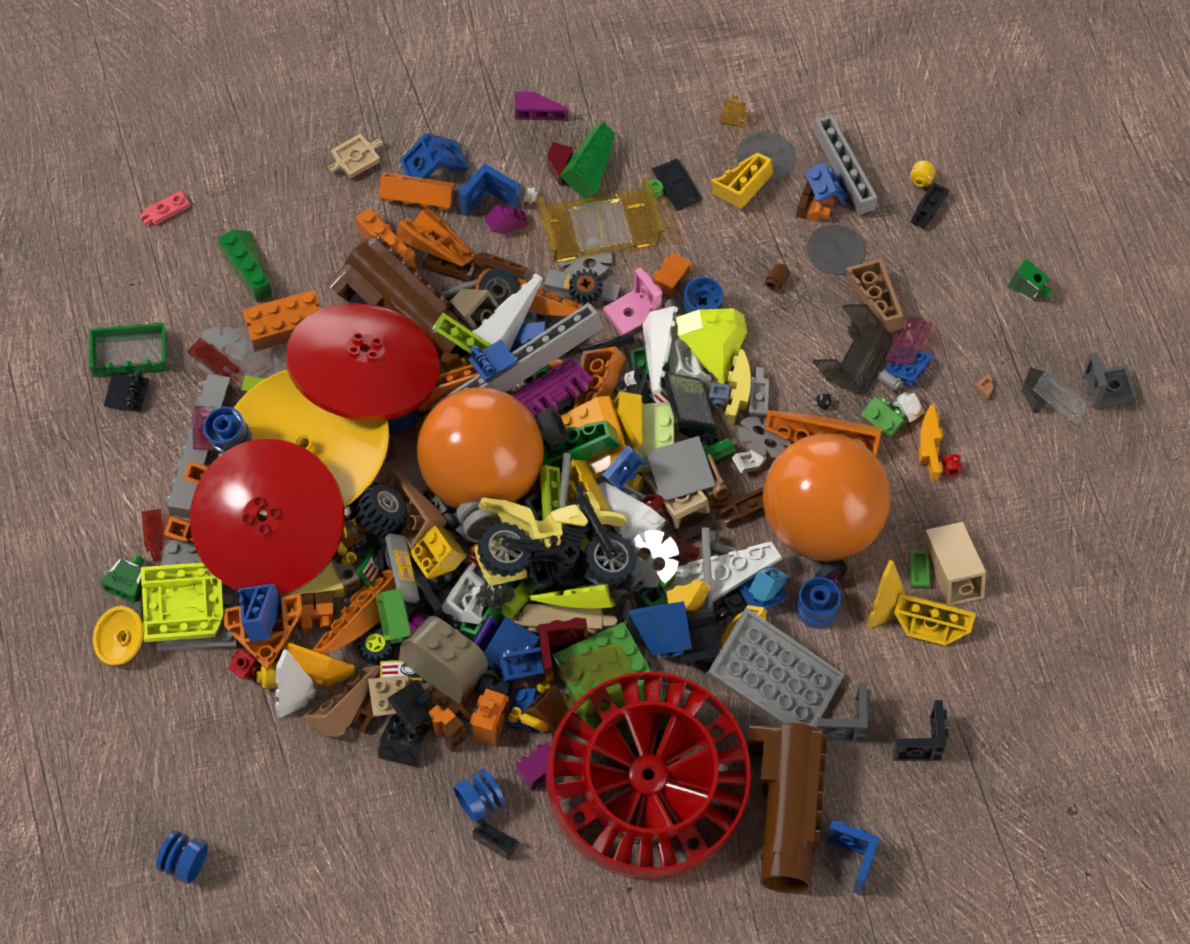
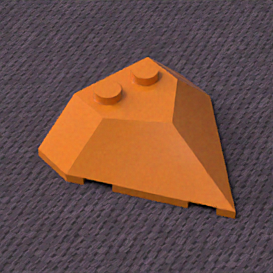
[223,594,303,670]

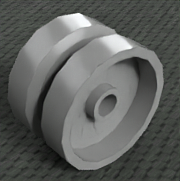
[456,502,503,542]

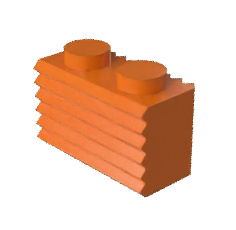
[652,253,692,297]

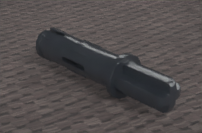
[579,333,635,357]

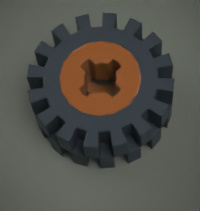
[569,269,603,305]

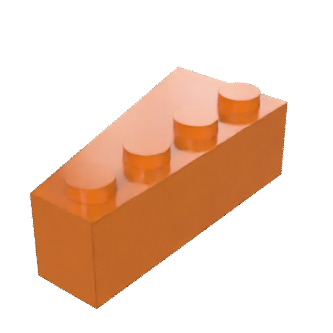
[573,346,626,409]

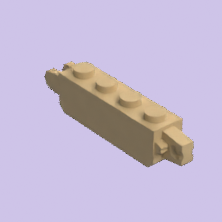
[509,604,618,638]

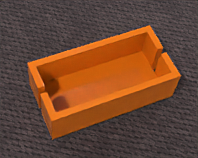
[242,289,321,352]

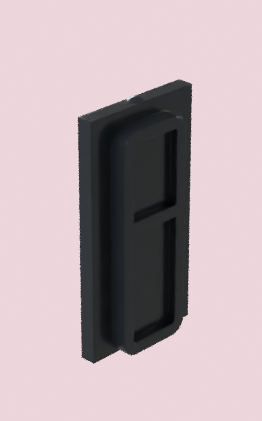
[652,158,702,211]

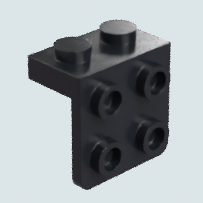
[378,716,429,767]

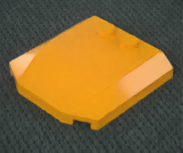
[560,396,626,479]

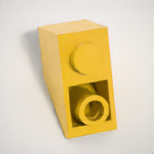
[667,580,711,612]

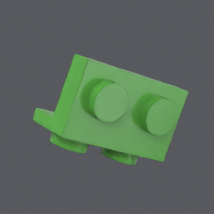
[861,397,907,438]

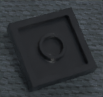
[387,680,435,732]

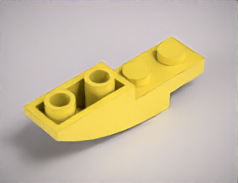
[725,349,751,425]

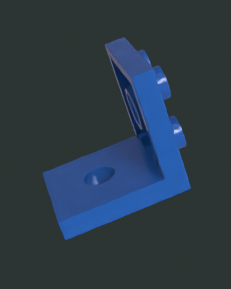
[400,133,469,179]
[458,163,521,216]
[602,445,647,492]
[826,820,880,895]

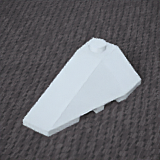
[598,481,665,552]
[275,649,316,718]

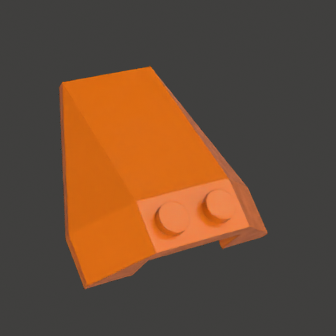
[396,208,475,267]

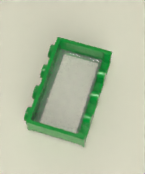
[89,322,168,377]

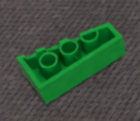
[560,121,616,200]
[541,420,620,472]

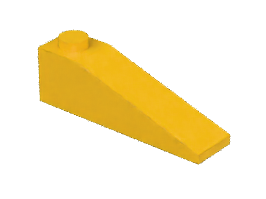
[867,560,905,628]

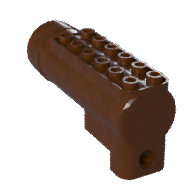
[327,235,472,358]
[748,723,827,893]

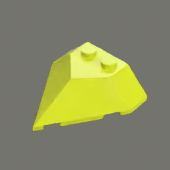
[674,308,747,384]

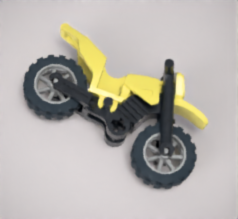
[477,485,637,586]

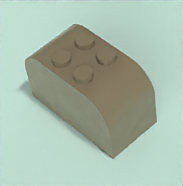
[399,616,488,704]

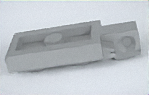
[749,367,769,417]

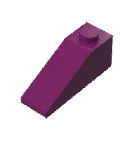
[515,91,568,121]

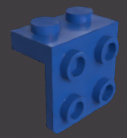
[805,162,848,206]

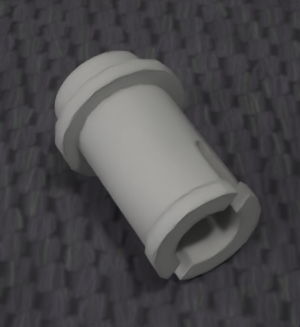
[878,370,903,392]

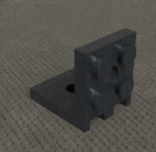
[416,574,461,621]
[892,700,949,761]

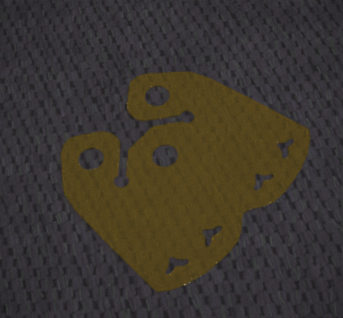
[559,643,630,717]

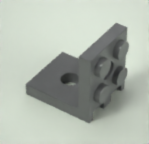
[1082,352,1137,408]
[817,682,871,743]

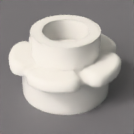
[524,187,538,204]

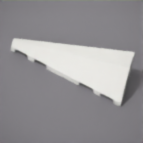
[472,274,543,351]
[665,299,712,383]
[642,306,678,395]
[441,561,489,624]

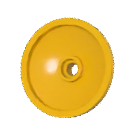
[93,606,144,665]

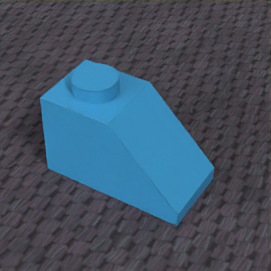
[749,567,790,602]

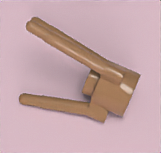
[704,454,729,499]

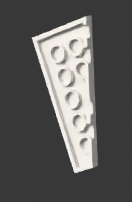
[657,541,782,610]

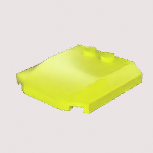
[141,563,224,642]

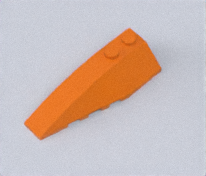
[312,569,397,655]

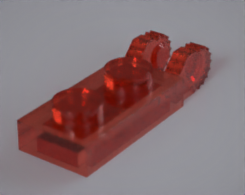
[188,338,239,379]

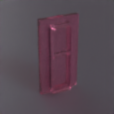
[884,317,932,365]

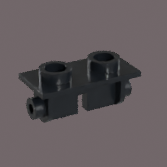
[679,416,719,446]

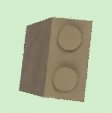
[450,289,499,331]

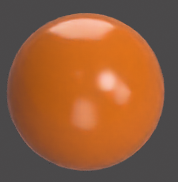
[417,387,544,509]
[763,433,891,561]

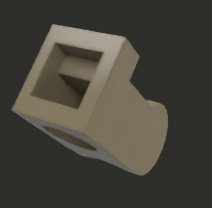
[332,555,361,595]

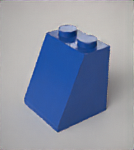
[629,601,692,658]

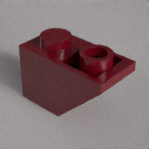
[547,142,573,186]

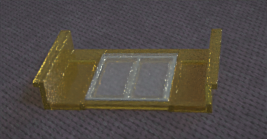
[536,178,665,262]

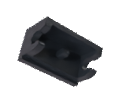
[472,819,519,860]

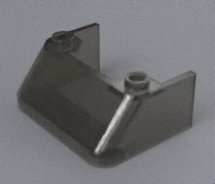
[813,304,893,394]

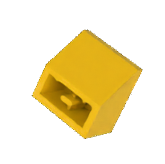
[410,524,467,579]

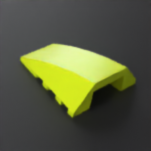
[530,584,617,609]

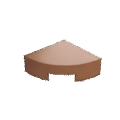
[974,374,993,400]

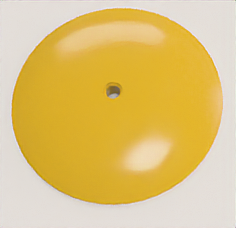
[219,369,389,518]

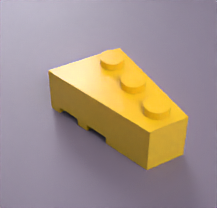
[711,152,773,209]
[560,459,611,525]

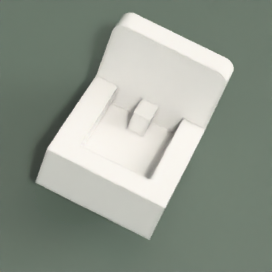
[893,392,925,423]
[732,450,767,474]

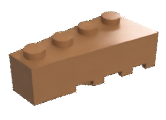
[846,258,904,334]

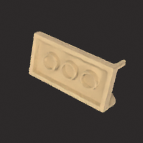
[638,472,710,529]

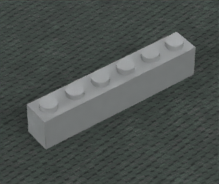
[814,114,877,215]

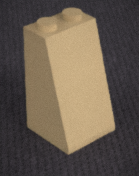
[925,522,986,605]

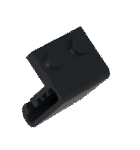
[680,607,722,666]

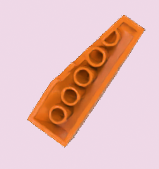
[475,267,582,316]
[765,410,882,457]

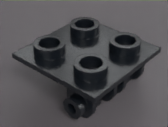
[104,371,150,412]

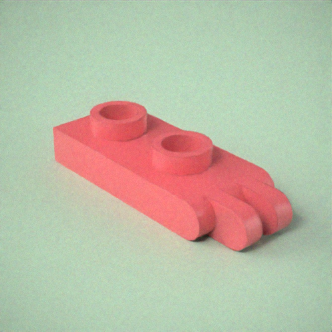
[140,190,190,226]

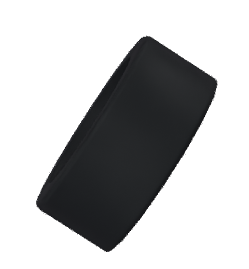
[537,407,568,447]

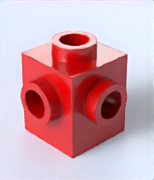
[227,648,261,680]

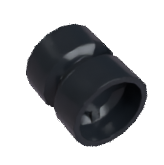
[478,673,512,698]

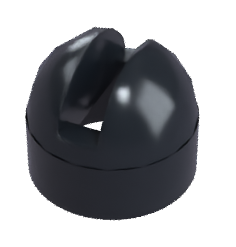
[816,394,832,409]

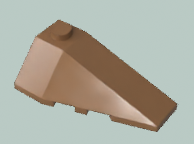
[386,471,447,550]
[302,667,379,737]

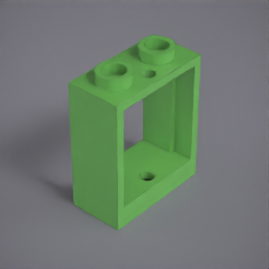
[375,588,411,643]

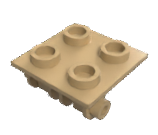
[368,675,409,716]

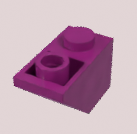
[485,204,529,234]
[516,742,550,791]

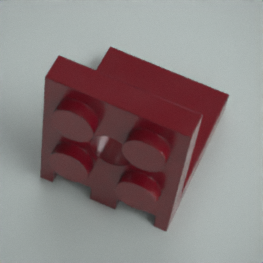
[538,617,588,685]

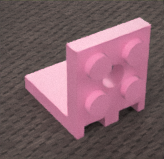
[603,267,662,335]

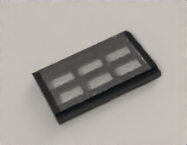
[662,372,717,433]

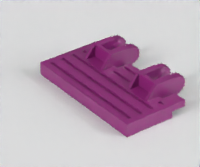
[511,357,593,418]

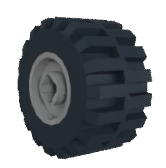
[354,482,408,536]

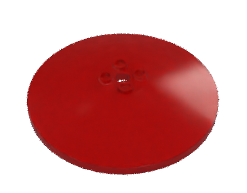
[286,303,440,421]
[190,439,345,595]

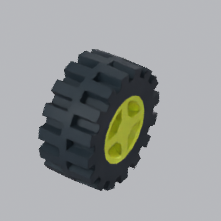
[358,627,394,665]

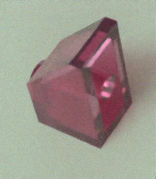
[192,406,215,450]

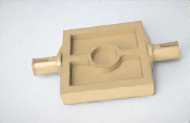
[327,134,383,179]

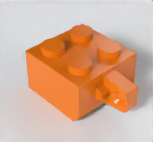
[470,689,510,747]

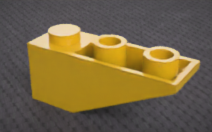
[614,391,644,452]

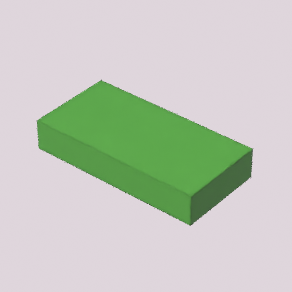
[909,550,931,589]

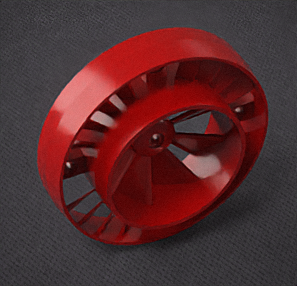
[545,671,751,879]

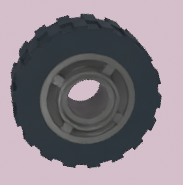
[478,267,521,306]

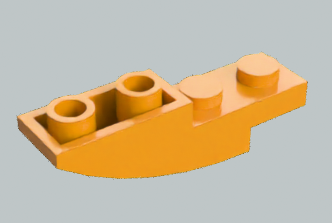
[918,404,943,482]

